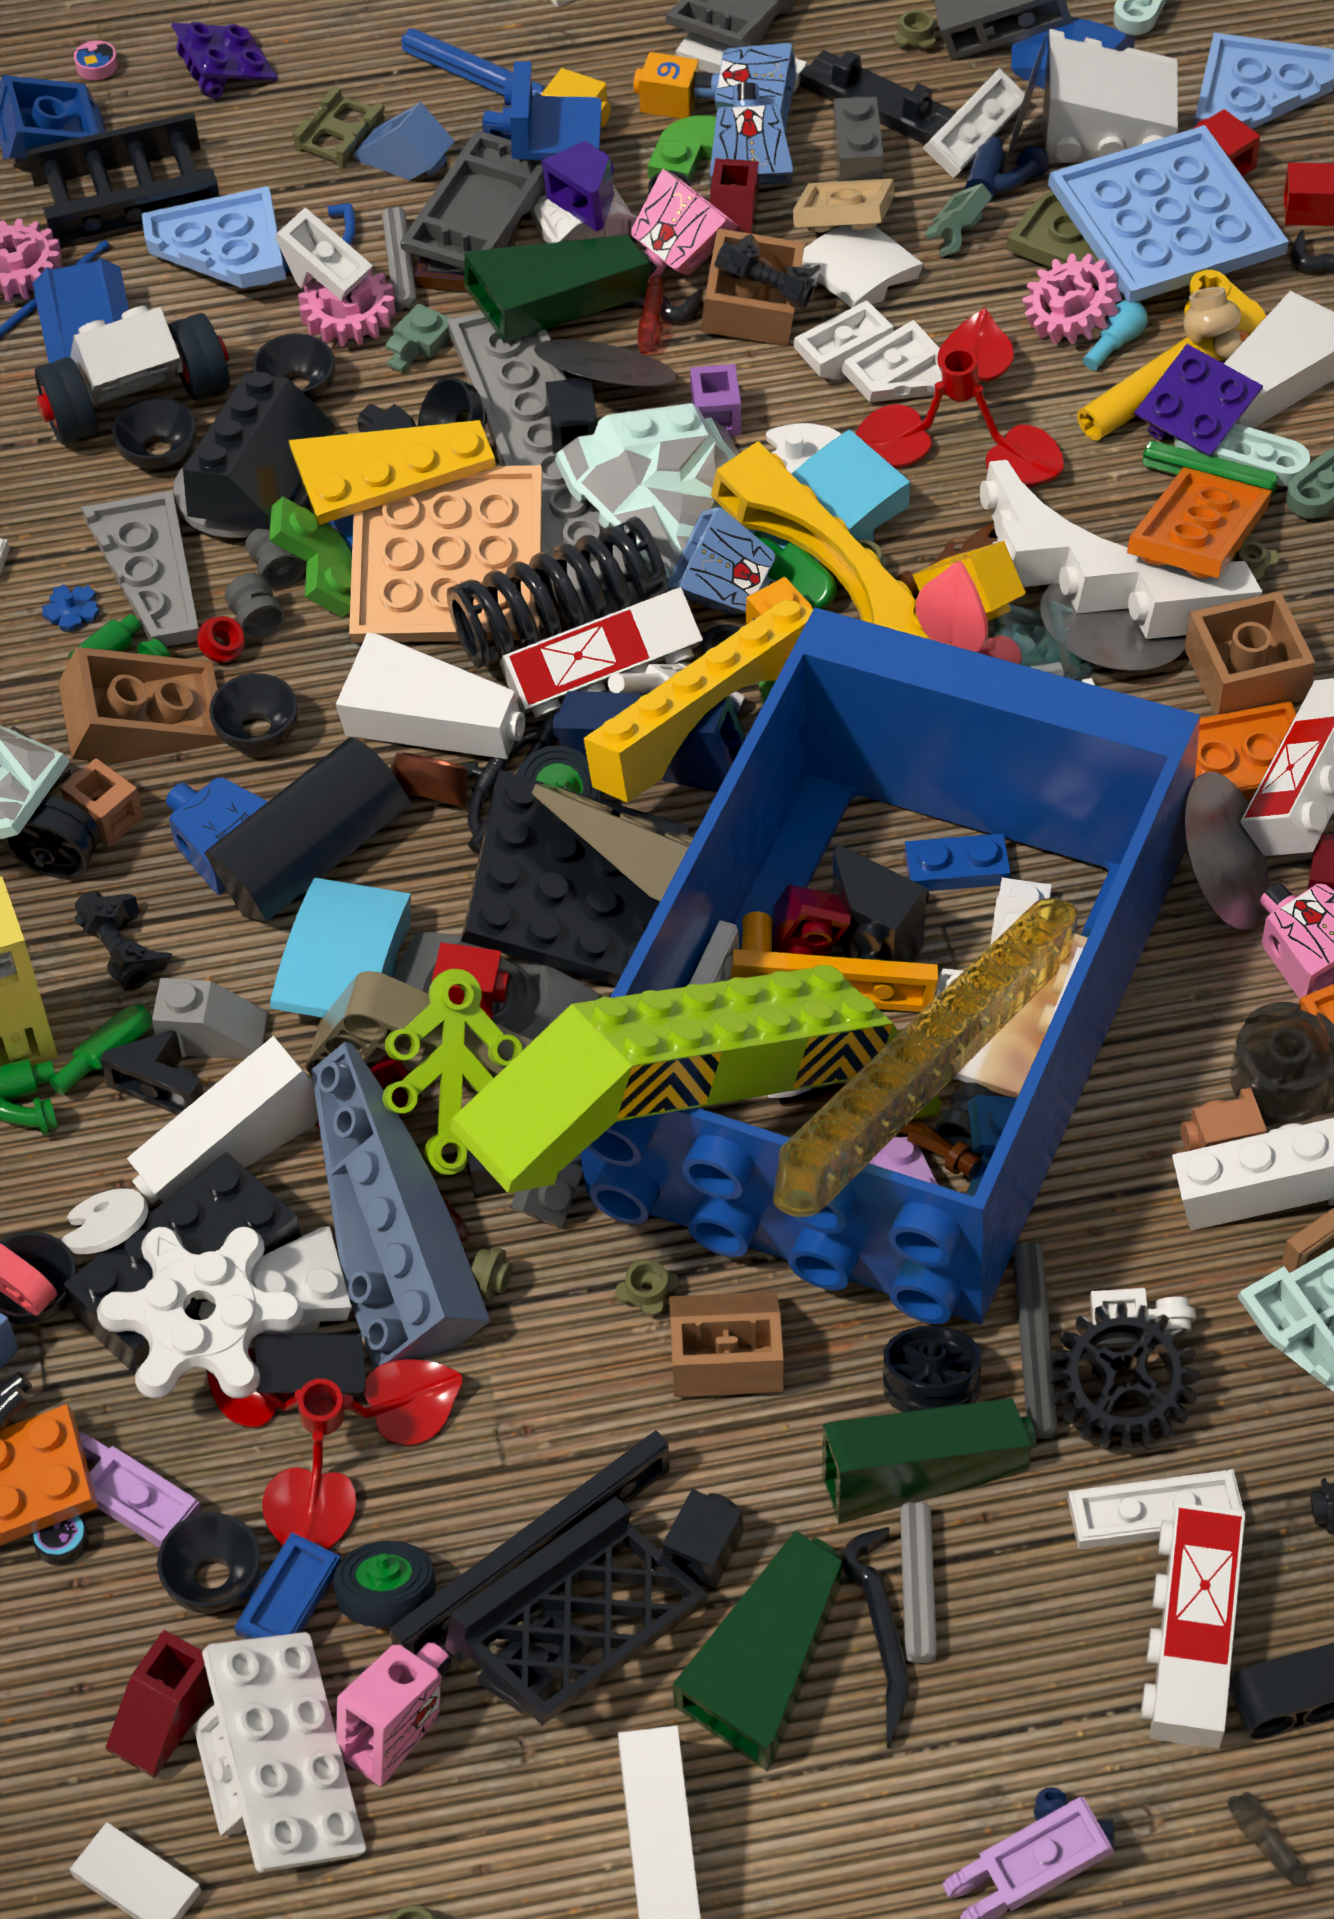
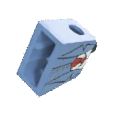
[694,43,797,135]
[709,82,793,188]
[667,507,776,615]

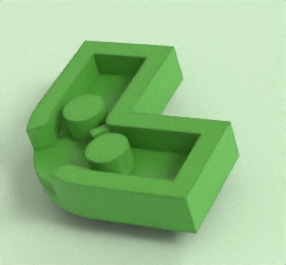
[647,115,716,182]
[269,497,352,617]

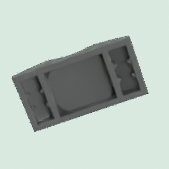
[665,0,797,48]
[400,130,545,269]
[392,932,600,1040]

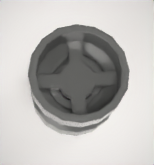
[245,527,305,589]
[224,573,285,639]

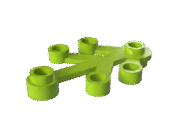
[382,969,523,1175]

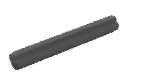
[1013,1241,1058,1440]

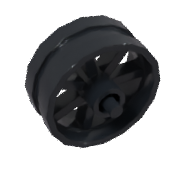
[3,795,101,879]
[883,1326,982,1412]

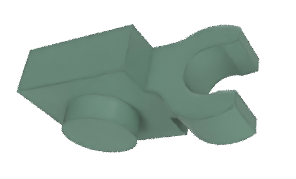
[925,183,993,257]
[386,303,452,373]

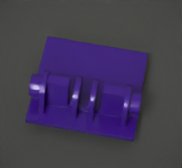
[171,22,278,99]
[1134,344,1263,457]

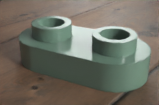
[1286,448,1334,518]

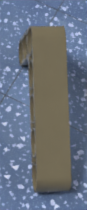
[305,971,533,1090]

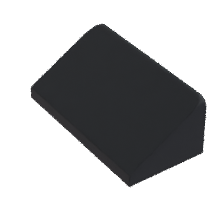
[252,1333,366,1393]

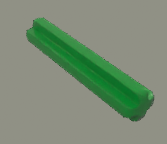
[1143,441,1278,498]

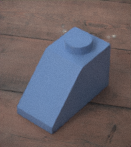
[352,102,455,181]

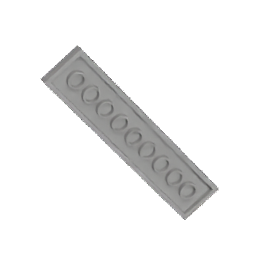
[448,311,642,630]

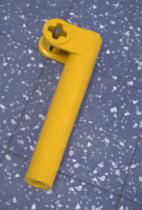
[1077,270,1267,441]

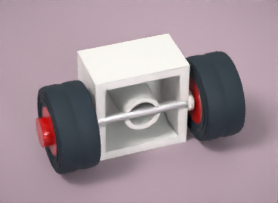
[35,306,230,445]

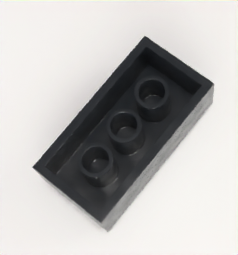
[63,1152,301,1375]

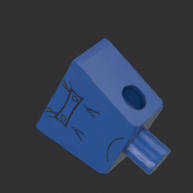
[166,777,268,895]

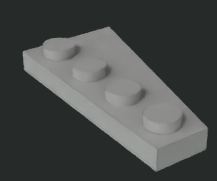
[81,490,199,647]

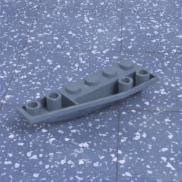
[311,1042,490,1369]

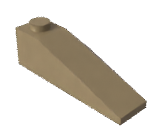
[532,784,694,901]

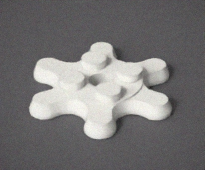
[97,1227,304,1399]

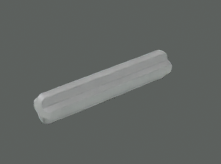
[382,206,417,311]
[900,1502,937,1663]

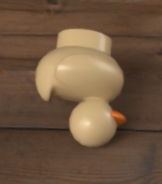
[1183,287,1249,360]

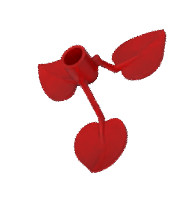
[855,308,1064,487]
[207,1348,462,1550]

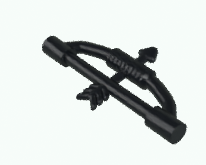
[462,718,556,854]

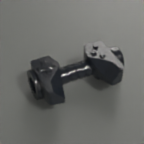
[715,235,821,309]
[75,891,172,991]

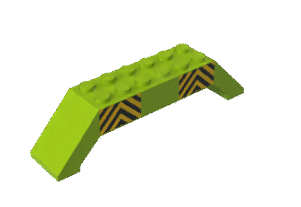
[450,965,942,1193]

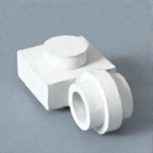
[1090,1288,1196,1349]

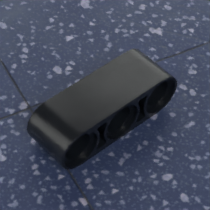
[1229,1643,1334,1740]

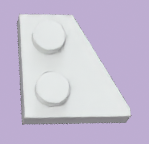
[842,320,942,402]
[251,1226,352,1323]

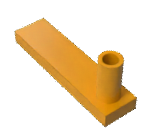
[729,911,938,1013]

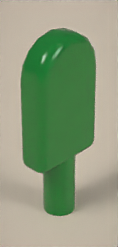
[754,531,837,610]
[49,1005,152,1095]

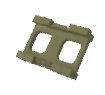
[292,86,385,168]

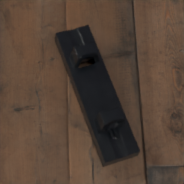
[800,50,957,145]

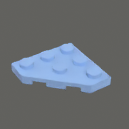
[1194,32,1334,129]
[142,186,286,288]

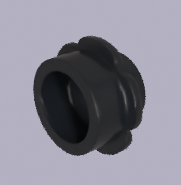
[1310,1478,1334,1534]

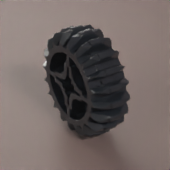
[1049,1302,1200,1452]

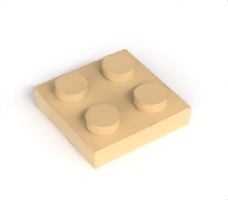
[793,178,895,232]

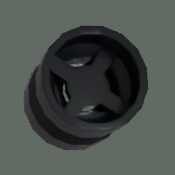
[934,1082,997,1155]

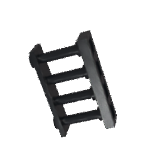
[26,112,220,249]

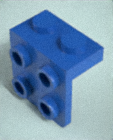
[502,61,601,160]

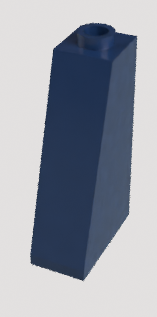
[553,691,746,793]

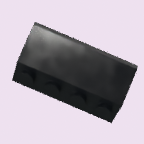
[183,372,335,529]

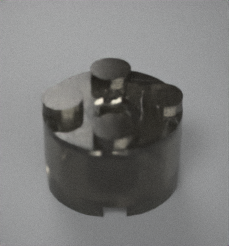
[1230,1002,1334,1126]

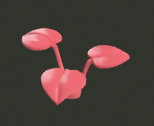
[916,561,1022,664]

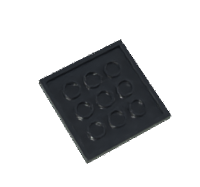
[461,770,689,986]

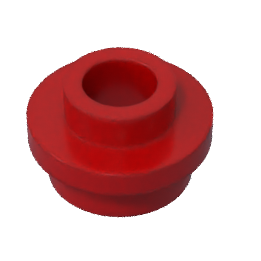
[197,616,245,663]

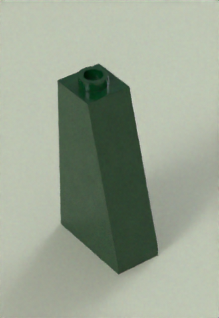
[464,235,651,343]
[822,1398,1037,1524]
[673,1530,842,1771]

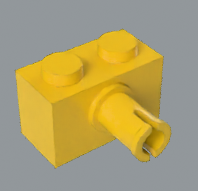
[909,541,1026,629]

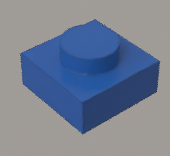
[968,1095,1018,1153]

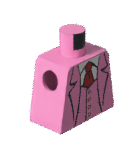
[631,169,739,284]
[1260,882,1334,999]
[336,1642,452,1787]

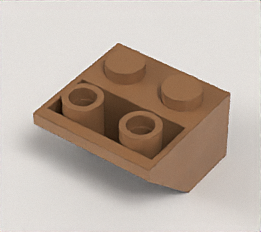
[669,1291,783,1397]

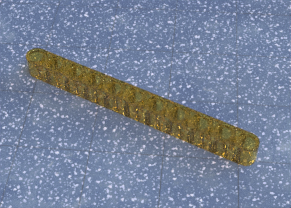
[773,898,1079,1217]

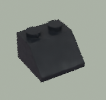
[832,844,927,963]

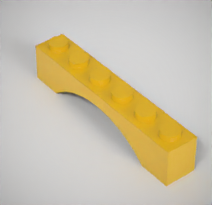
[711,441,931,640]
[584,598,813,803]

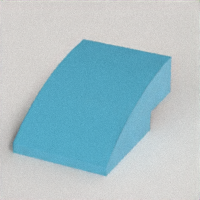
[748,429,910,571]
[270,878,411,1018]

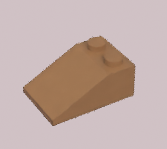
[58,647,224,763]

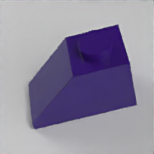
[541,140,615,232]

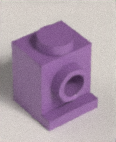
[690,364,741,436]

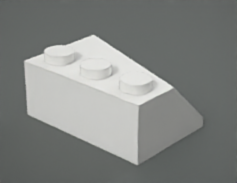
[1041,29,1178,163]

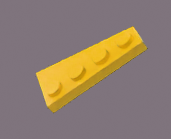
[288,420,496,525]

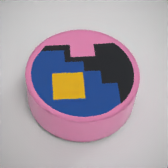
[74,41,118,80]

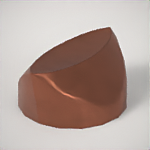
[390,752,468,808]

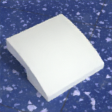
[801,225,923,308]

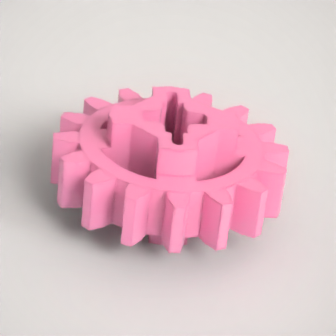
[0,219,62,301]
[1023,254,1122,345]
[298,269,396,347]

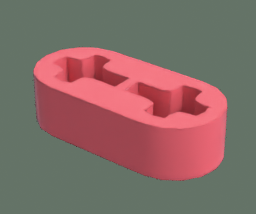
[0,1243,57,1316]

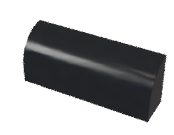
[204,737,412,922]

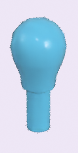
[1083,300,1148,371]

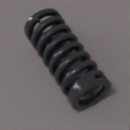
[447,516,668,668]

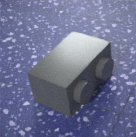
[833,97,883,182]

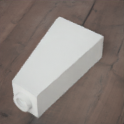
[1224,291,1334,428]
[336,632,525,759]
[127,1036,318,1204]
[618,1726,700,1919]

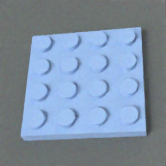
[1048,125,1289,303]

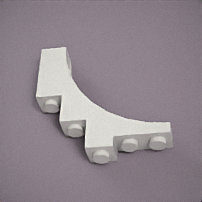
[980,460,1262,639]

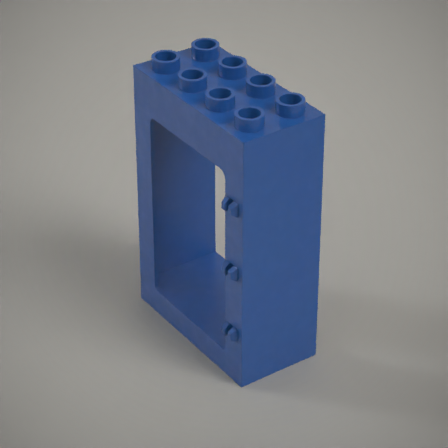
[580,607,1200,1325]

